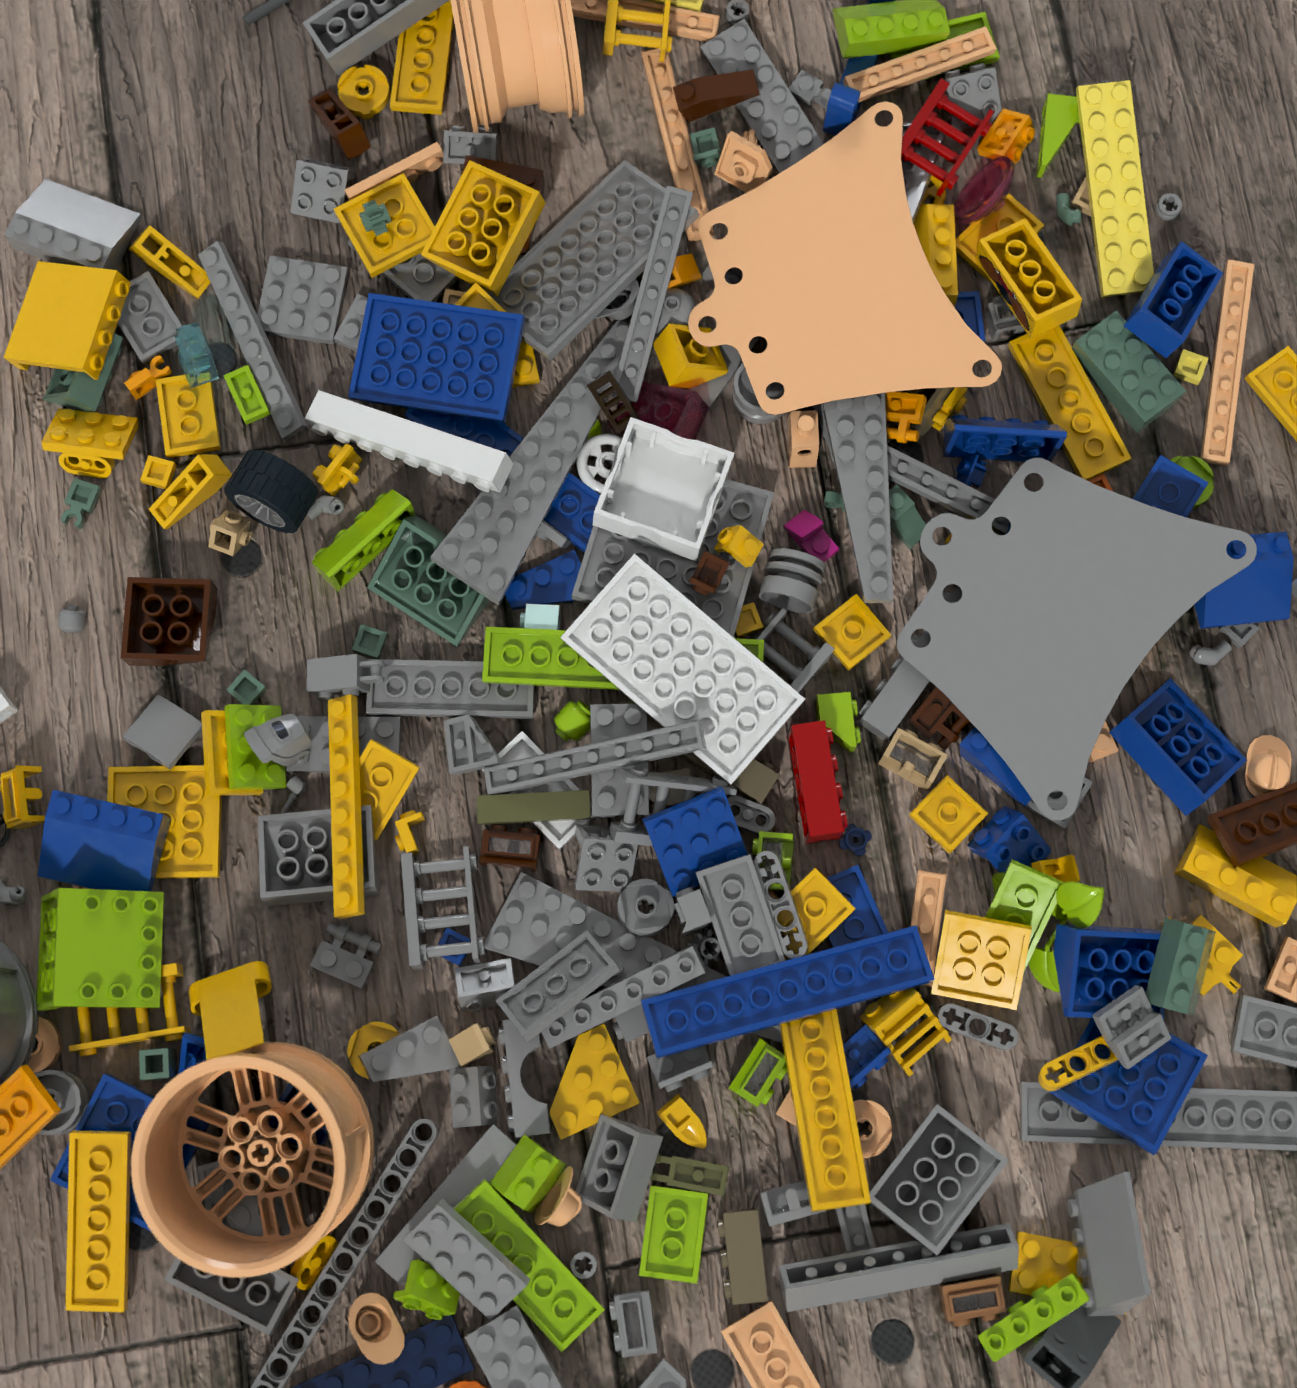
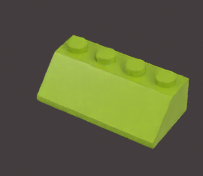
[832,0,950,59]
[311,489,416,592]

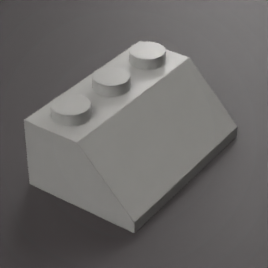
[576,1114,663,1222]

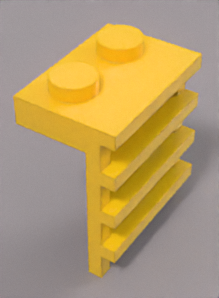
[859,988,952,1077]

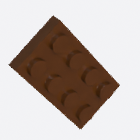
[1207,782,1297,868]

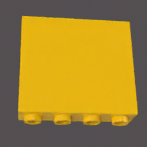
[3,261,131,380]

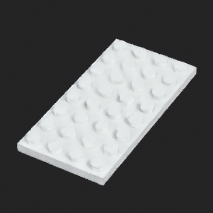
[560,554,805,785]

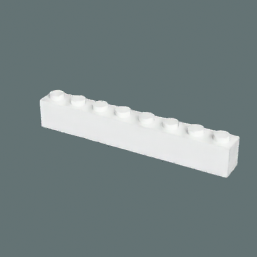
[305,390,514,493]

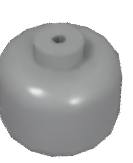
[58,605,87,633]

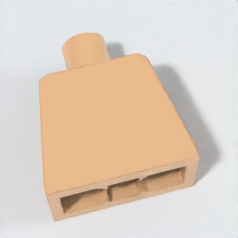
[787,410,819,468]

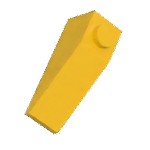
[129,225,211,299]
[149,454,232,529]

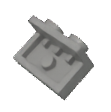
[449,1066,498,1128]

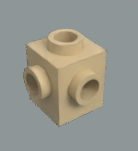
[208,510,252,556]

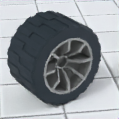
[224,449,318,534]

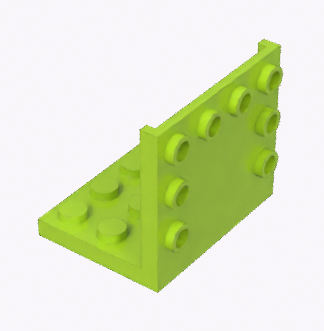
[36,888,164,1011]

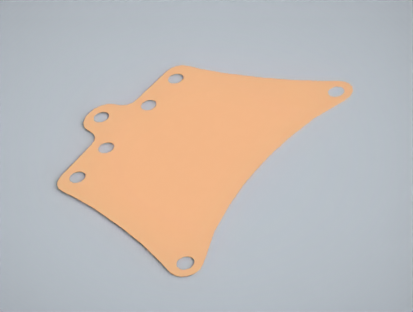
[688,102,1002,415]

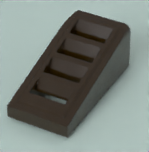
[587,370,640,433]

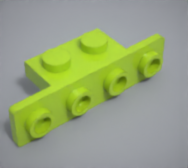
[978,1274,1090,1362]

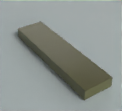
[477,790,591,825]

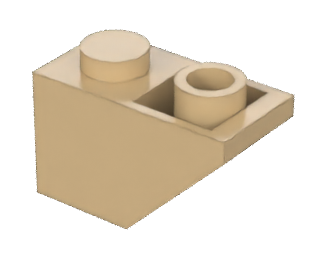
[449,1023,496,1067]

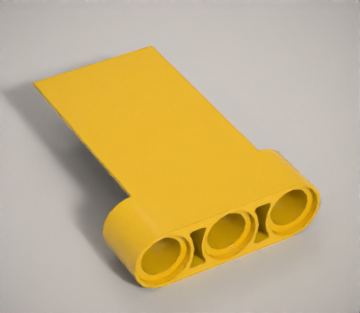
[188,961,272,1060]

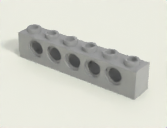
[542,943,707,1049]

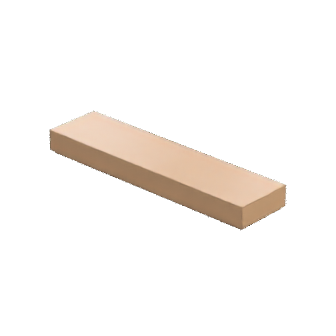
[910,870,947,987]

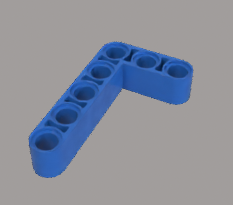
[823,55,879,136]

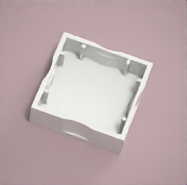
[593,417,735,561]

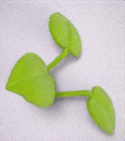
[992,872,1104,992]

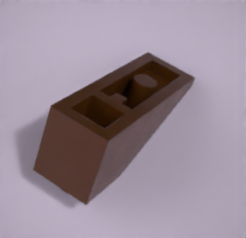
[673,69,760,123]
[308,88,371,160]

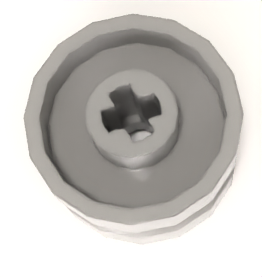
[732,363,784,424]
[35,1070,91,1135]

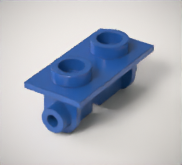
[956,454,987,488]

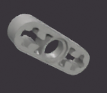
[936,1003,1018,1050]

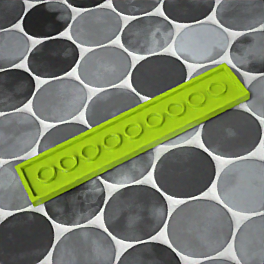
[482,626,764,690]

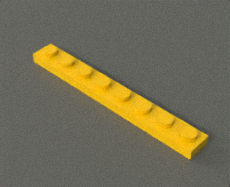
[328,694,365,919]

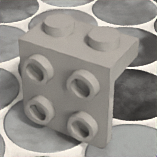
[937,63,1002,131]

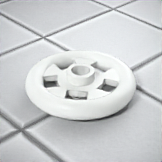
[577,434,623,495]

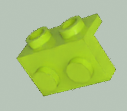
[393,1259,460,1320]

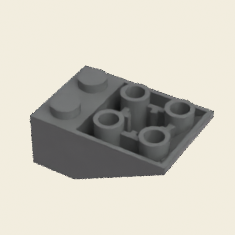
[1018,1305,1122,1388]

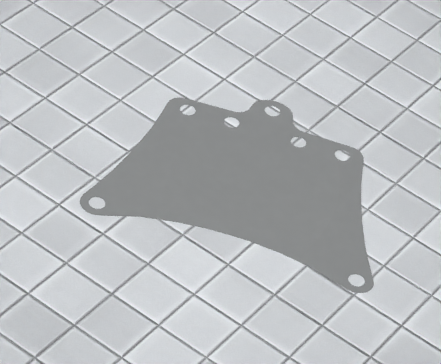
[897,458,1257,820]

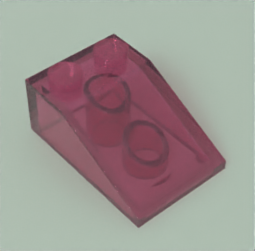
[609,382,709,440]

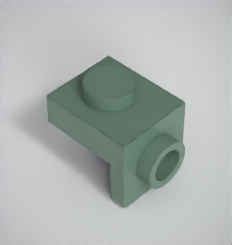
[690,127,722,168]

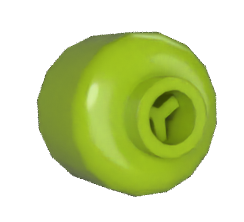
[554,700,591,742]

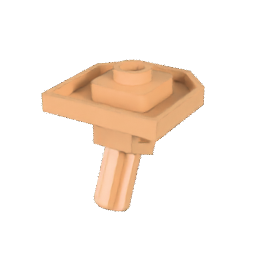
[714,129,773,193]

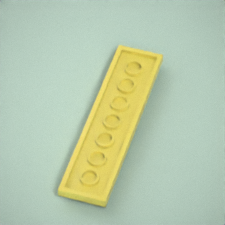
[1076,80,1154,298]

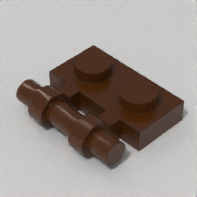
[908,687,971,750]

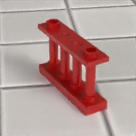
[901,79,995,197]

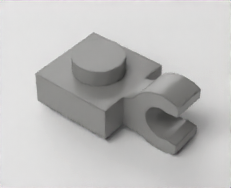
[788,70,832,109]

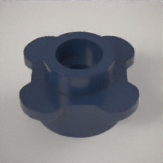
[839,824,872,856]

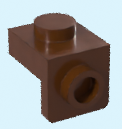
[688,550,731,596]

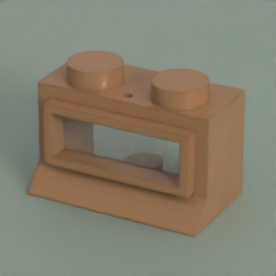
[938,1274,1006,1327]

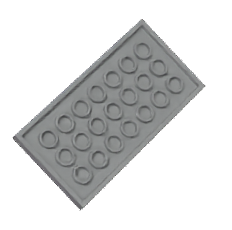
[487,160,699,361]

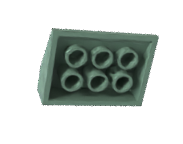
[367,515,490,647]

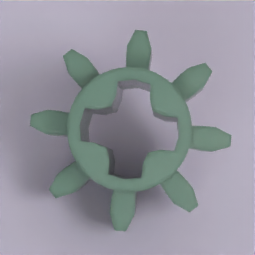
[359,200,392,236]

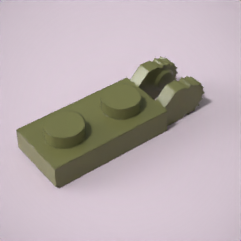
[650,1155,729,1196]

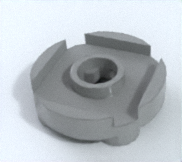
[617,879,674,936]

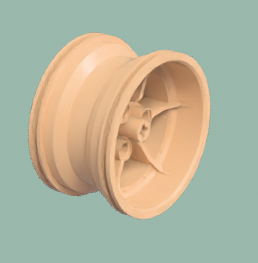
[451,0,584,134]

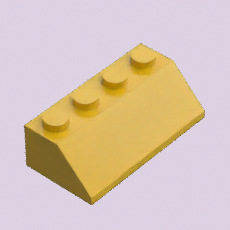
[1174,824,1297,928]

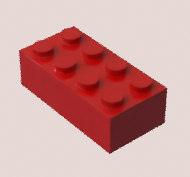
[788,720,847,844]

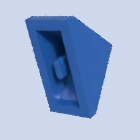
[178,1033,207,1075]

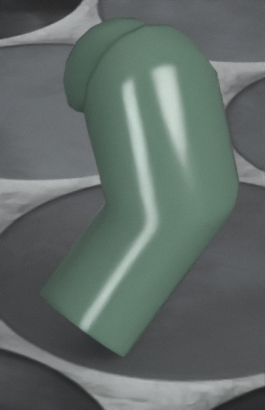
[1056,193,1081,226]

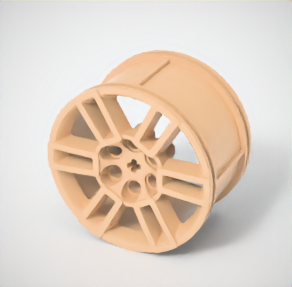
[131,1042,374,1277]

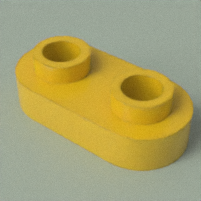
[59,453,115,478]
[290,1233,337,1290]

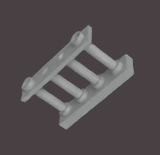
[757,608,835,694]
[609,766,737,846]
[401,846,485,970]

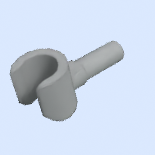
[280,776,307,814]

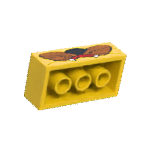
[975,218,1082,339]

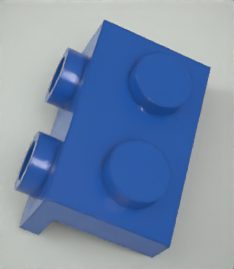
[843,1024,891,1090]

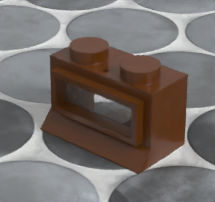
[479,825,541,871]

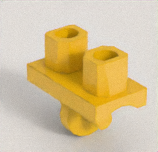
[312,443,363,496]

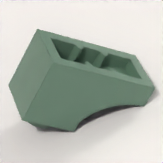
[889,484,926,550]

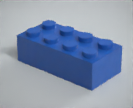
[1124,241,1223,358]

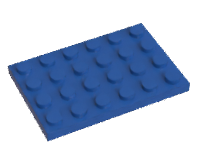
[348,293,526,423]

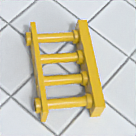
[602,0,672,62]
[69,963,191,1057]

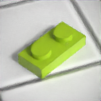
[223,365,270,425]

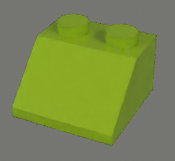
[490,1134,567,1213]

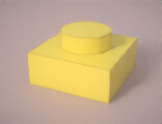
[1173,349,1209,385]

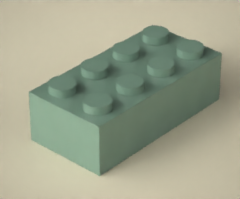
[1072,311,1186,433]

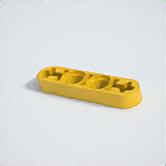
[1038,1036,1118,1091]

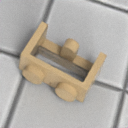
[878,728,948,791]

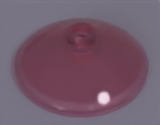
[954,156,1015,225]

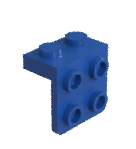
[967,806,1051,873]

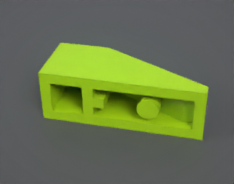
[1036,93,1080,178]

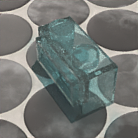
[174,322,220,388]

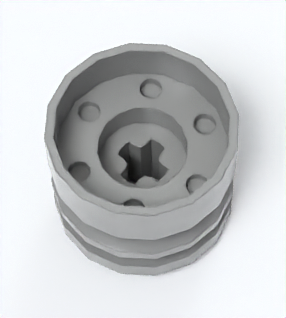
[758,548,826,613]

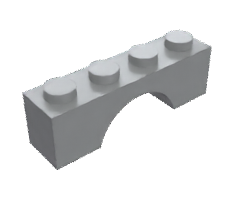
[498,1019,551,1138]

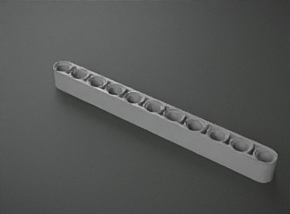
[251,1119,439,1388]

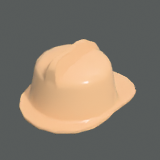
[1245,735,1291,797]
[534,1166,582,1227]
[348,1292,405,1364]

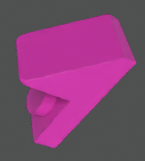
[783,509,839,563]

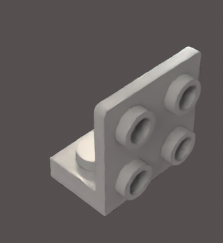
[291,158,356,223]
[574,824,638,892]
[647,1046,714,1093]

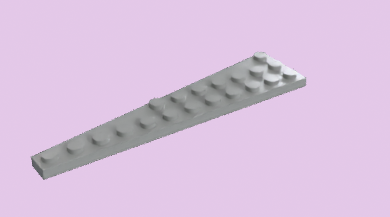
[431,320,629,606]
[822,393,893,603]
[484,872,783,1044]

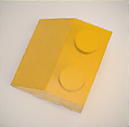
[653,324,729,389]

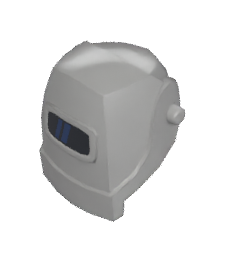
[243,714,312,767]

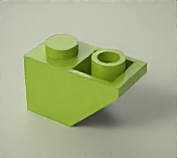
[815,692,861,752]

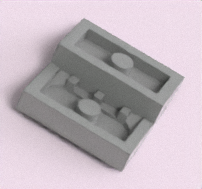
[122,695,202,770]
[1092,985,1172,1069]

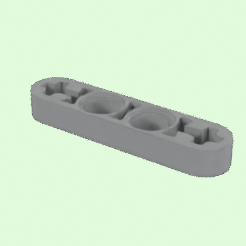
[754,851,809,959]

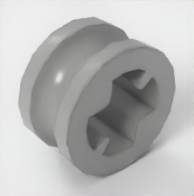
[726,0,750,25]
[1155,193,1182,221]
[570,1251,597,1279]

